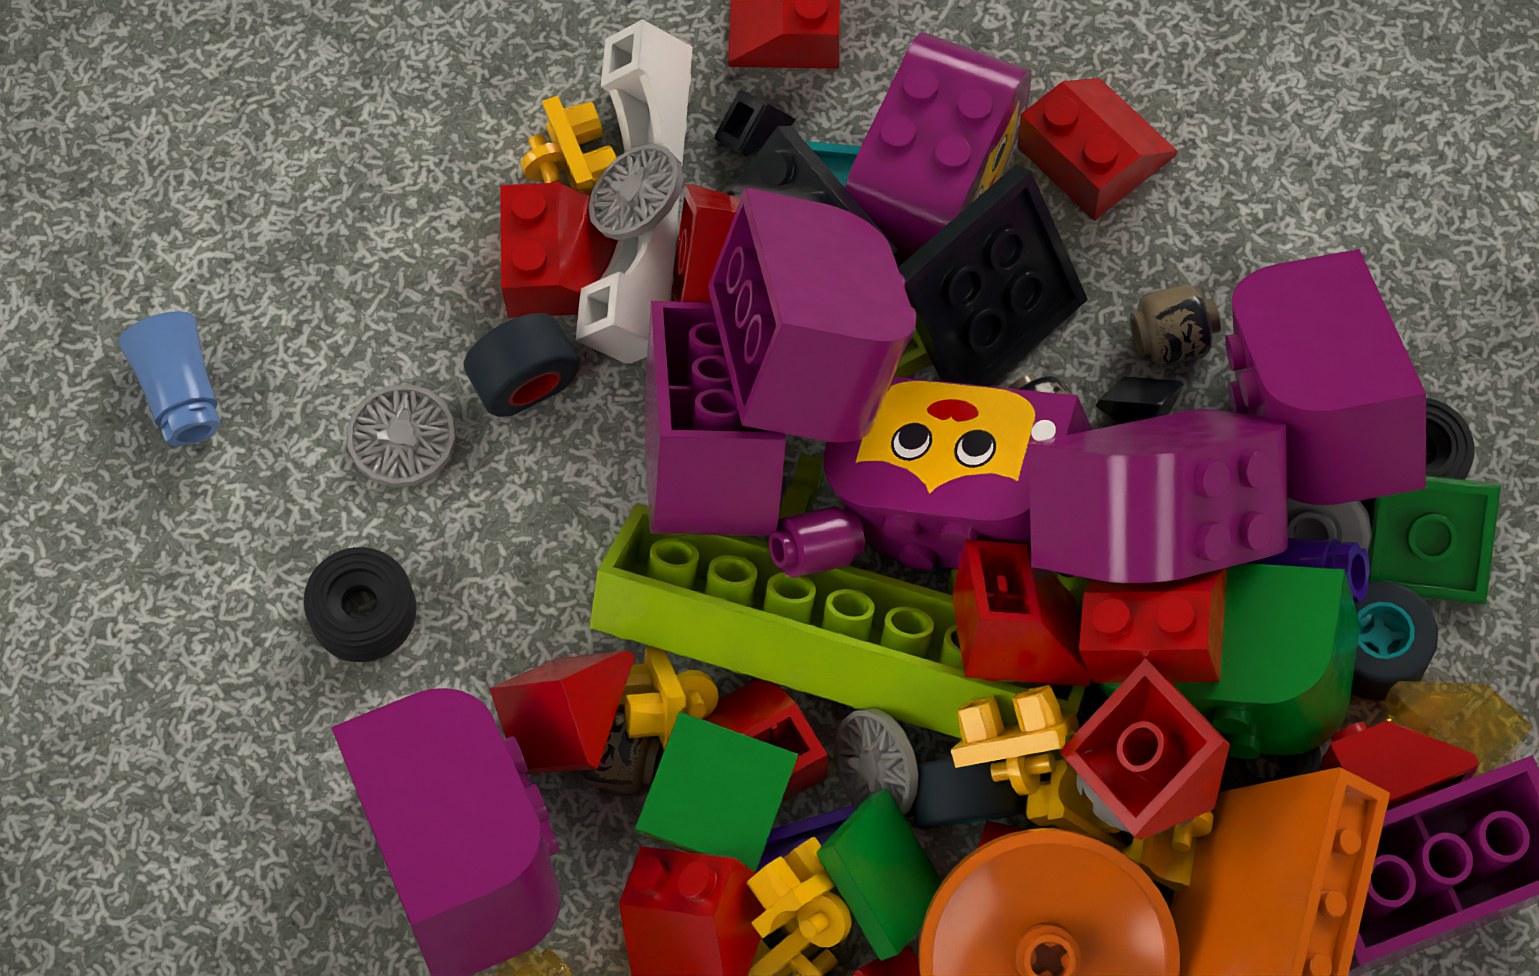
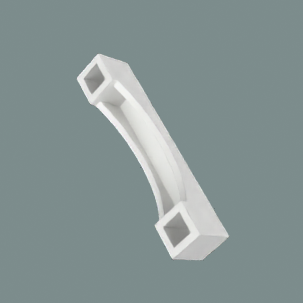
[575,19,693,364]

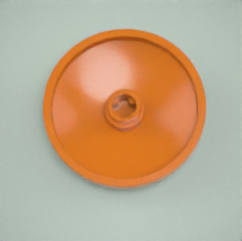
[918,828,1180,976]

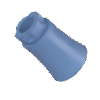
[118,311,221,447]

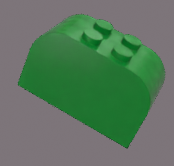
[1096,563,1360,759]

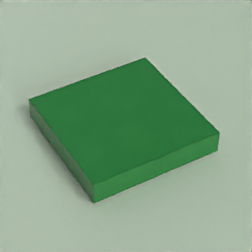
[1367,475,1501,604]
[635,711,798,873]
[816,788,942,961]

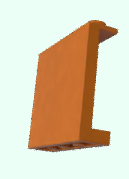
[1170,767,1390,976]

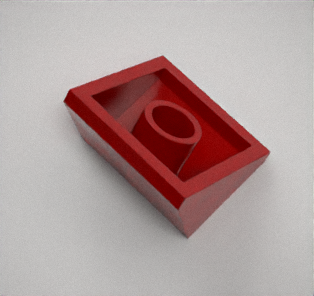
[489,650,636,774]
[1059,658,1230,840]

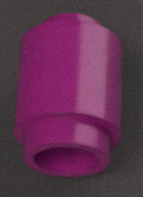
[769,506,865,578]

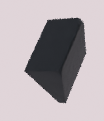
[714,89,796,157]
[1096,376,1184,424]

